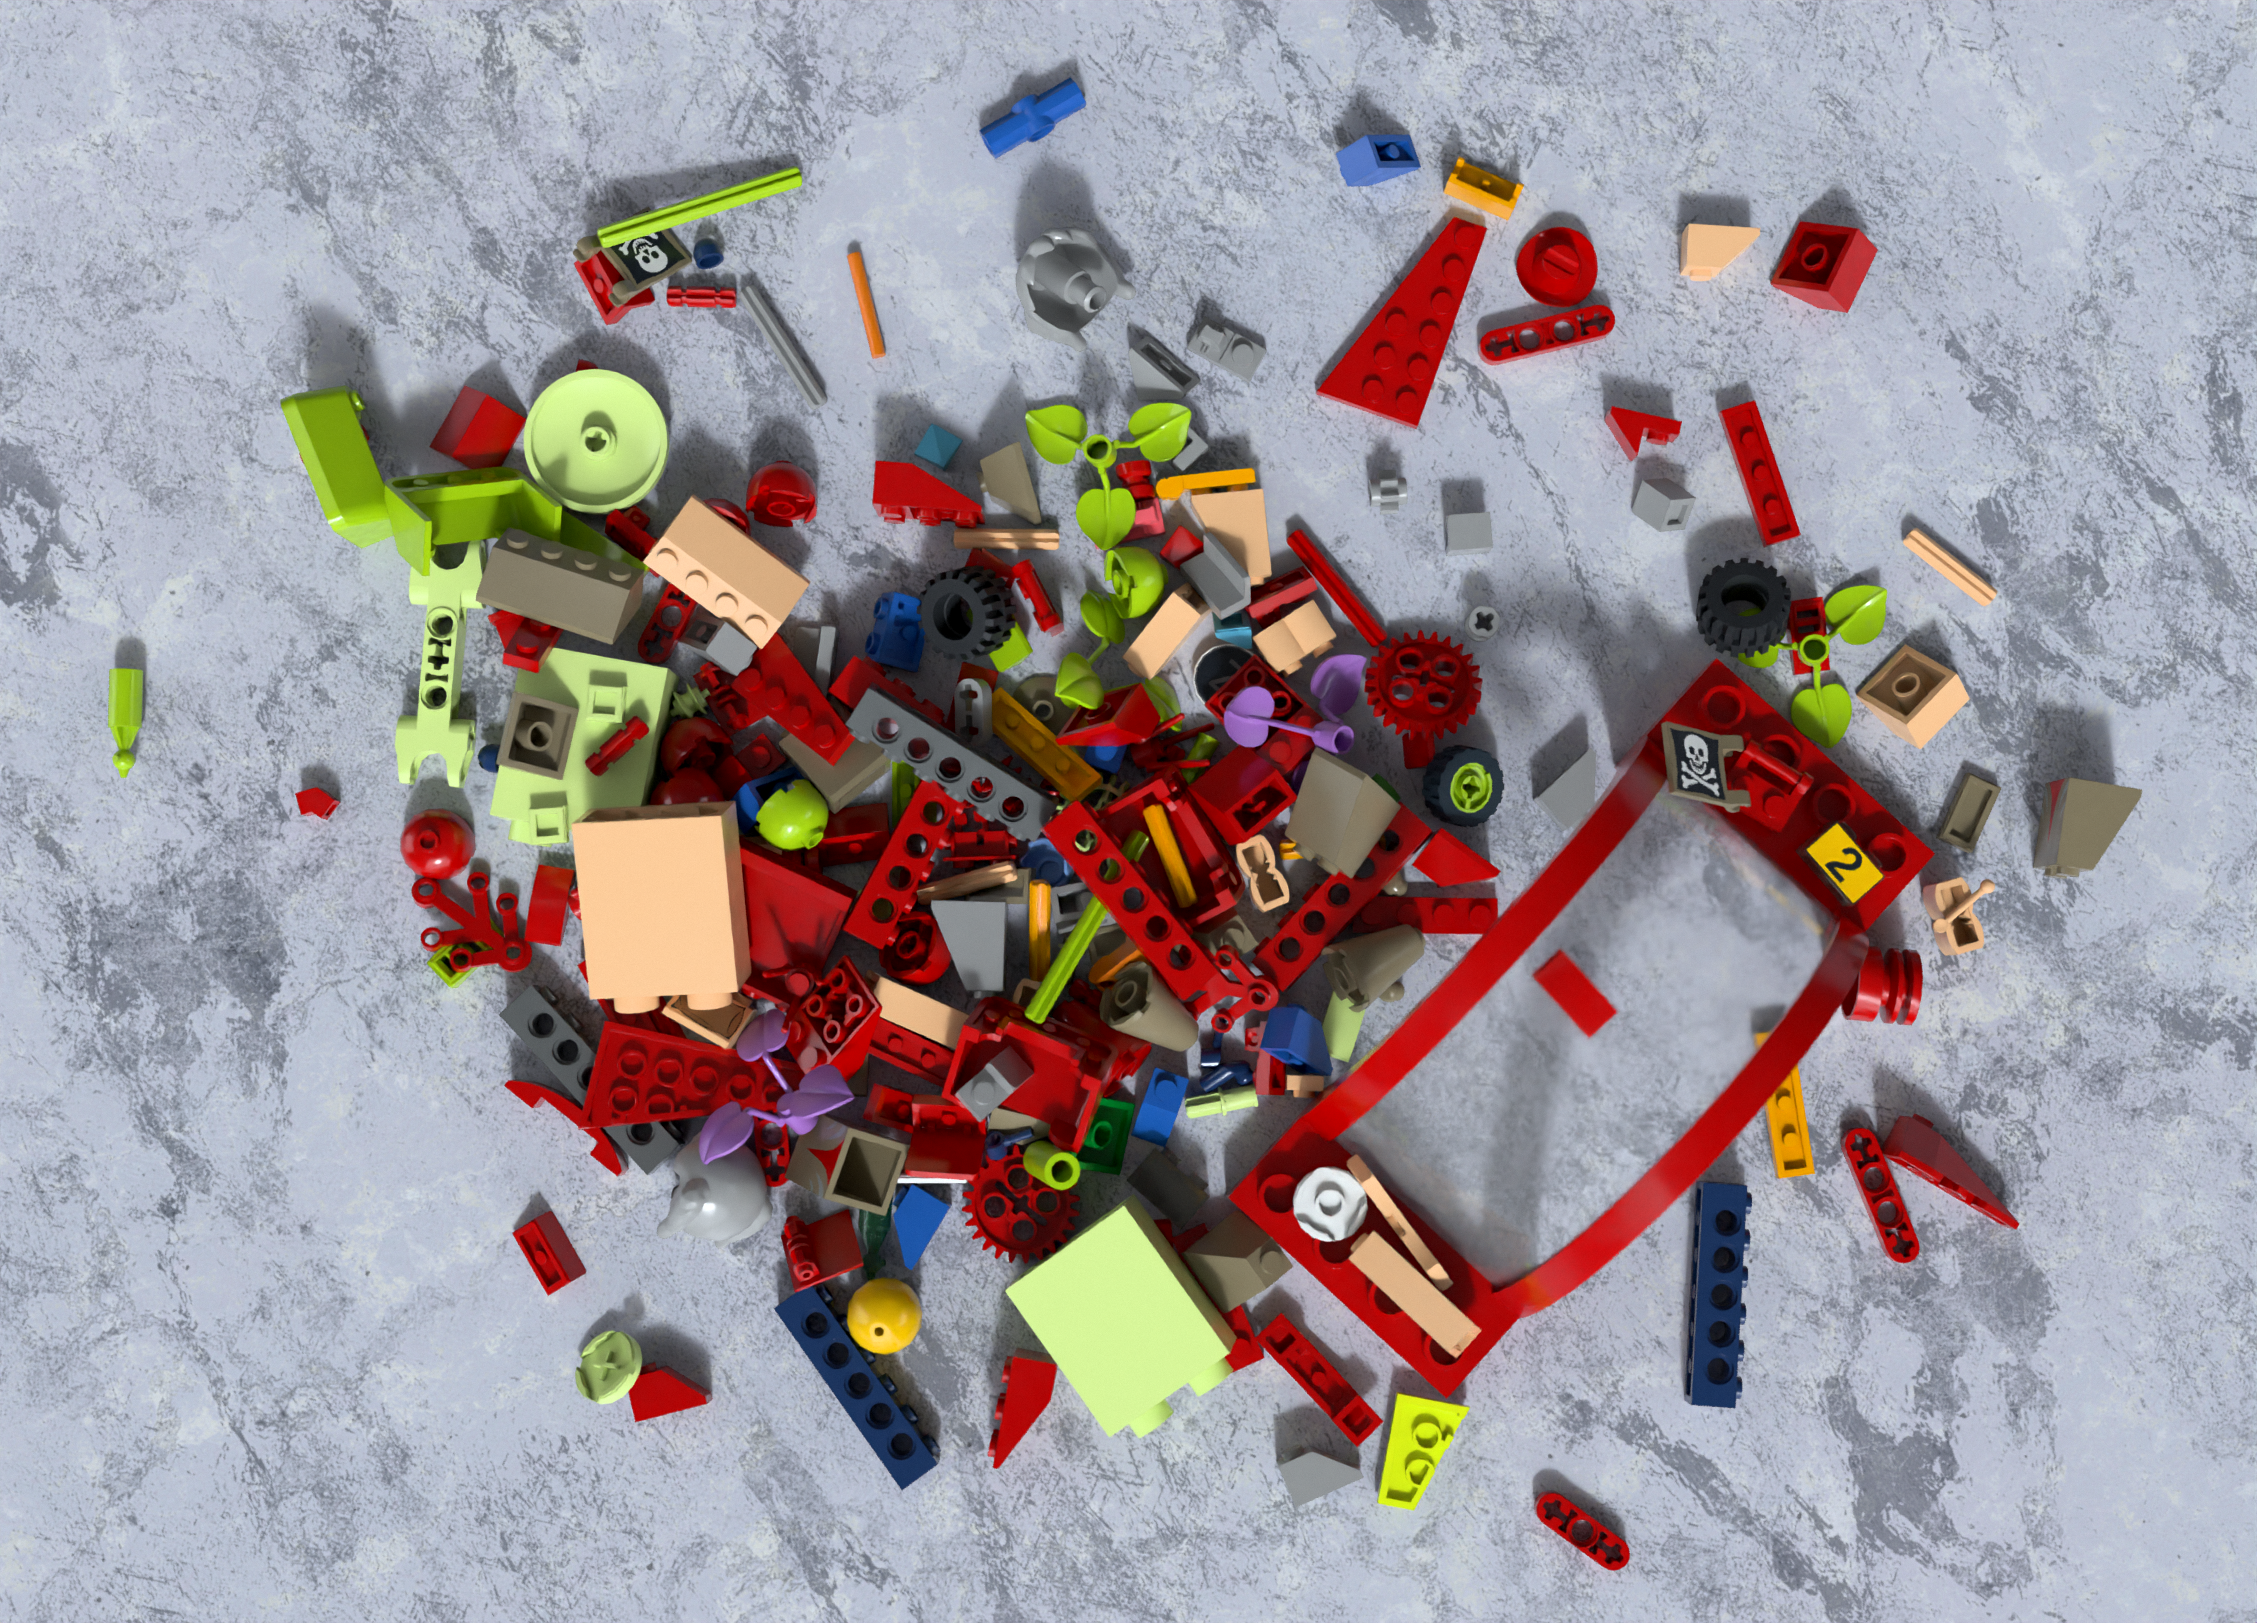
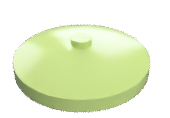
[523,369,670,514]

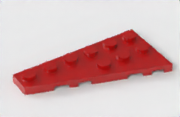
[1316,217,1488,429]
[578,1021,805,1130]

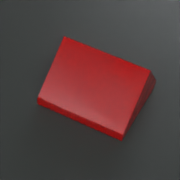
[429,385,527,470]

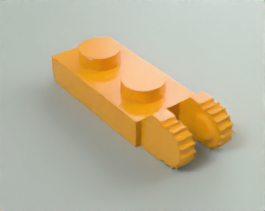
[1155,468,1256,501]

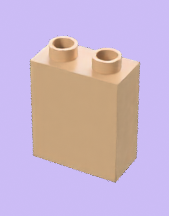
[571,801,752,1013]

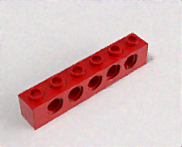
[841,757,981,950]
[1039,800,1219,1001]
[1251,801,1434,992]

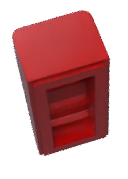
[1786,597,1830,676]

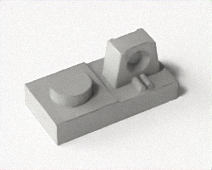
[1187,316,1267,383]

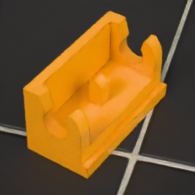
[1443,156,1525,221]

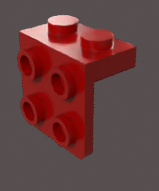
[905,1094,988,1180]

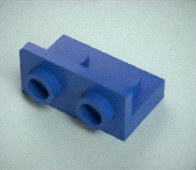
[865,592,926,673]

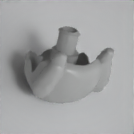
[1016,227,1136,352]
[657,1131,773,1249]

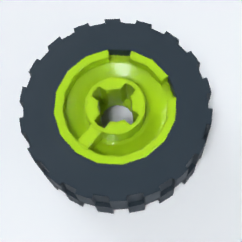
[1422,745,1505,827]

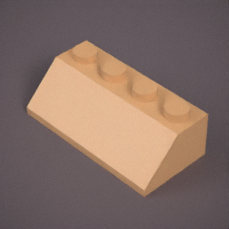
[643,494,811,649]

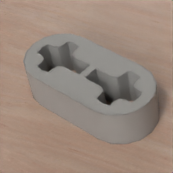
[954,678,992,747]

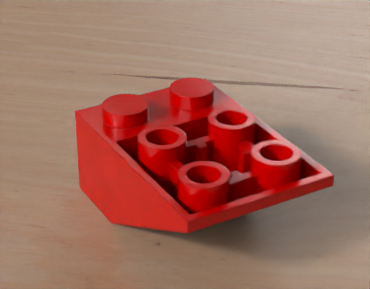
[872,461,986,529]
[1204,654,1325,783]
[828,655,946,727]
[785,955,883,1083]
[988,1348,1058,1469]

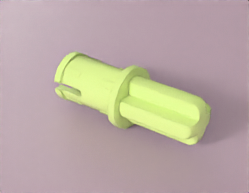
[1184,1083,1258,1119]

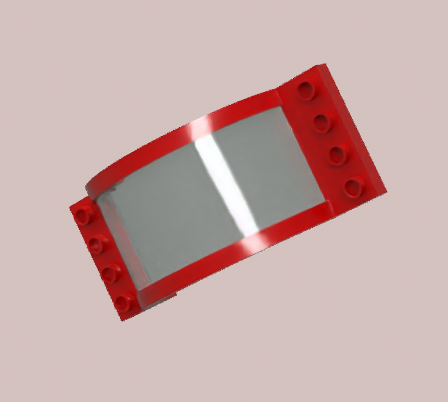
[1226,658,1935,1399]

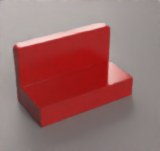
[574,250,655,325]
[817,803,891,867]

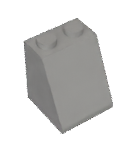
[931,900,1008,998]

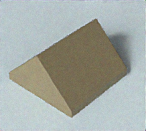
[496,691,579,780]

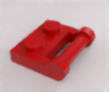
[1011,559,1065,637]
[1726,738,1814,834]

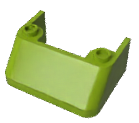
[280,385,394,549]
[384,467,562,576]

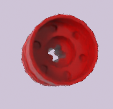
[1841,946,1923,1025]

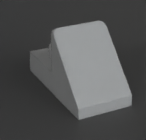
[955,1046,1034,1122]

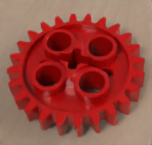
[1364,630,1483,741]
[962,1144,1080,1264]

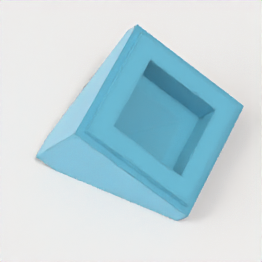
[914,423,963,471]
[1212,609,1252,649]

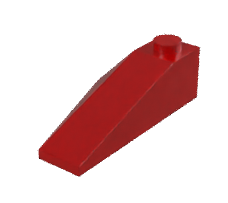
[1881,1113,2020,1230]

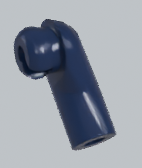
[1199,1060,1254,1093]

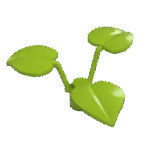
[1025,403,1192,550]
[1737,585,1887,748]
[1055,589,1182,732]

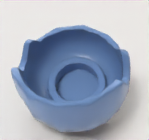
[1020,837,1074,888]

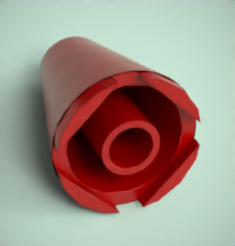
[1052,999,1152,1098]

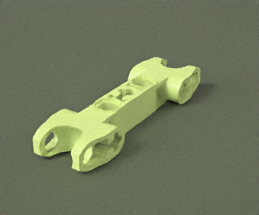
[395,540,487,788]

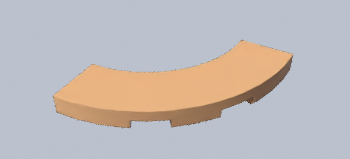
[1346,1154,1453,1291]

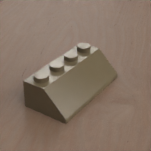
[476,527,644,645]

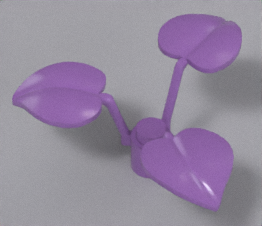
[1224,654,1367,797]
[699,1009,854,1165]

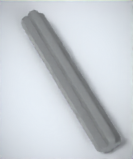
[739,285,827,410]

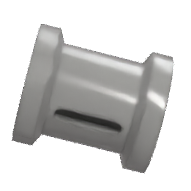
[1464,605,1500,642]

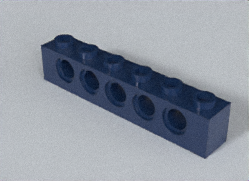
[1684,1181,1752,1408]
[774,1283,941,1490]

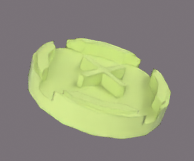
[575,1330,642,1404]

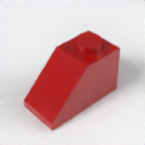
[628,1362,713,1422]

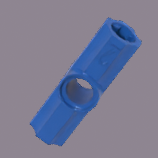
[979,77,1086,159]

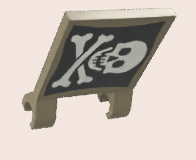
[573,207,692,307]
[1661,722,1751,813]

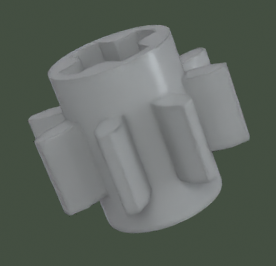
[1369,469,1407,515]

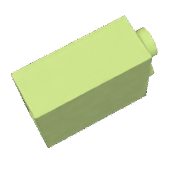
[489,647,680,848]
[1005,1194,1237,1438]

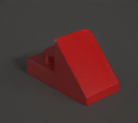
[1604,406,1682,462]
[711,733,787,801]
[862,1083,914,1133]

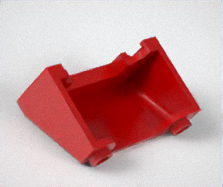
[1089,765,1246,936]
[941,996,1118,1154]

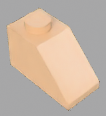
[1680,223,1760,281]

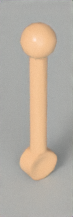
[1932,879,1995,933]

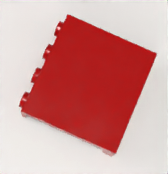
[739,836,858,1013]

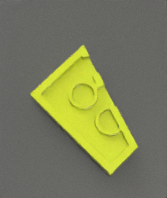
[1377,1392,1470,1511]

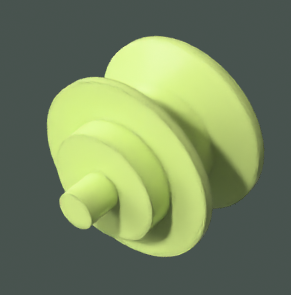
[670,683,710,719]

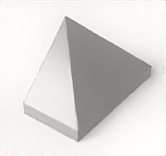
[1128,335,1201,400]

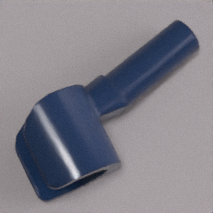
[1201,1018,1227,1069]
[986,1128,1035,1160]

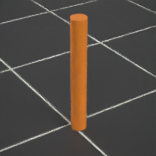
[847,252,886,359]

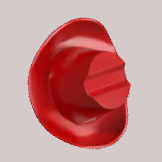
[1516,227,1598,307]

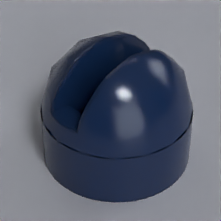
[693,238,724,269]
[478,744,500,773]

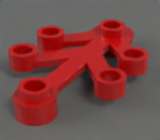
[411,872,532,973]
[1166,938,1279,1033]

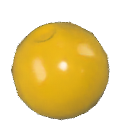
[847,1277,922,1354]

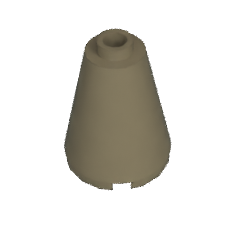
[1321,924,1426,1013]
[1099,961,1199,1052]

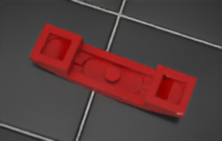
[504,1079,629,1177]
[1255,1313,1384,1447]

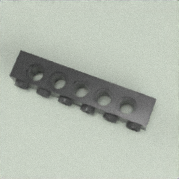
[846,682,1059,842]
[499,985,685,1175]

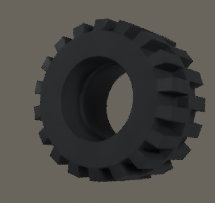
[1696,558,1791,658]
[917,565,1017,661]

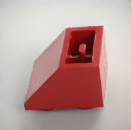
[1187,745,1297,845]

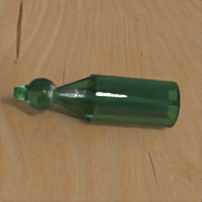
[858,1196,893,1281]

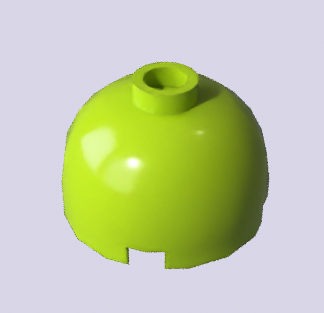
[1104,546,1168,619]
[755,779,829,852]

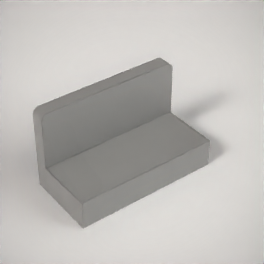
[1180,532,1251,620]
[793,626,840,702]

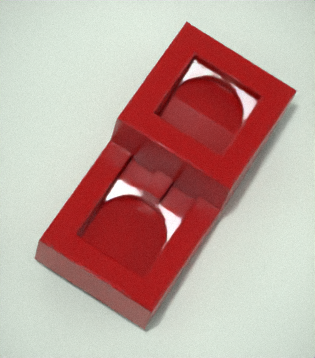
[525,864,576,947]
[1531,949,1618,1039]

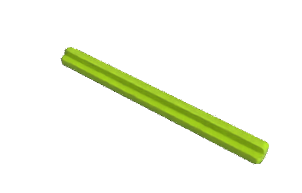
[597,166,802,248]
[1024,830,1149,1024]

